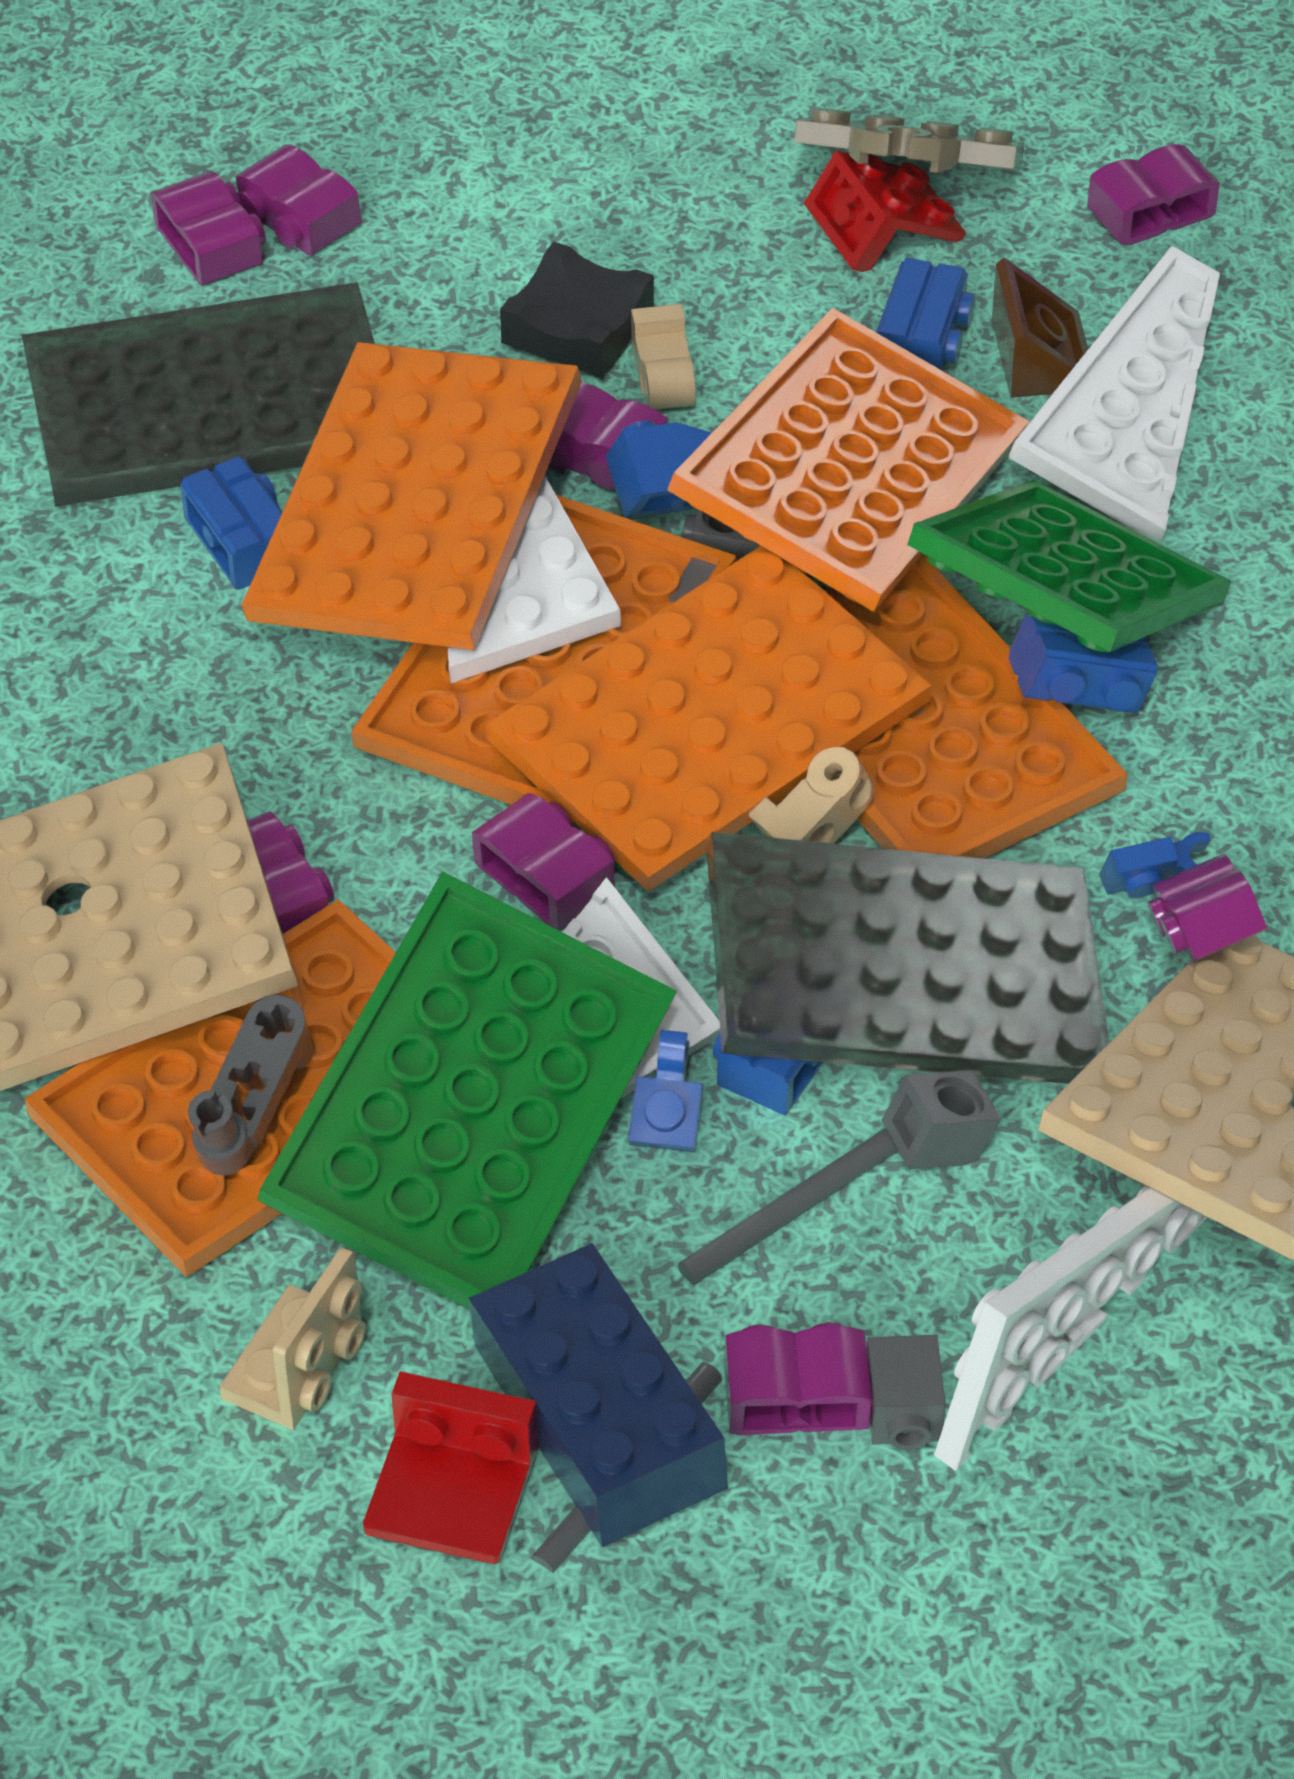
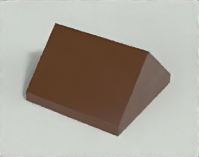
[992,257,1088,398]

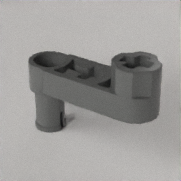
[188,995,314,1176]

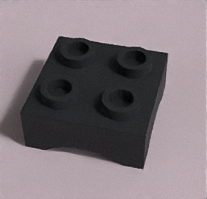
[500,241,654,378]

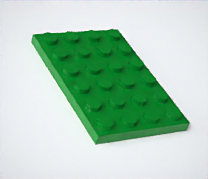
[257,871,677,1310]

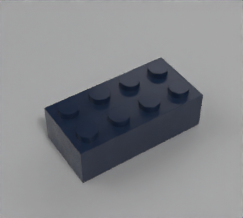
[469,1243,728,1547]

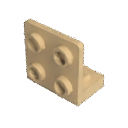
[219,1247,366,1430]

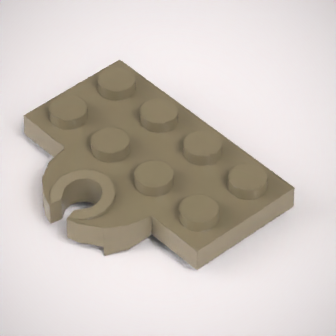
[794,108,1025,173]

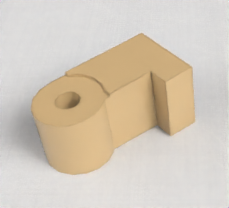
[631,304,696,411]
[749,747,874,871]

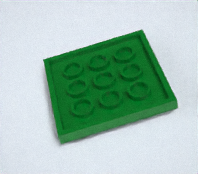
[907,480,1231,652]

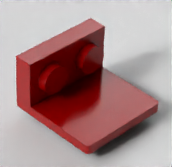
[803,150,966,272]
[363,1371,538,1564]

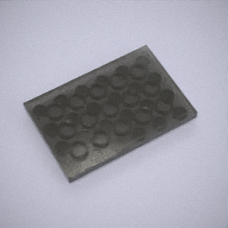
[22,282,375,507]
[706,832,1109,1084]

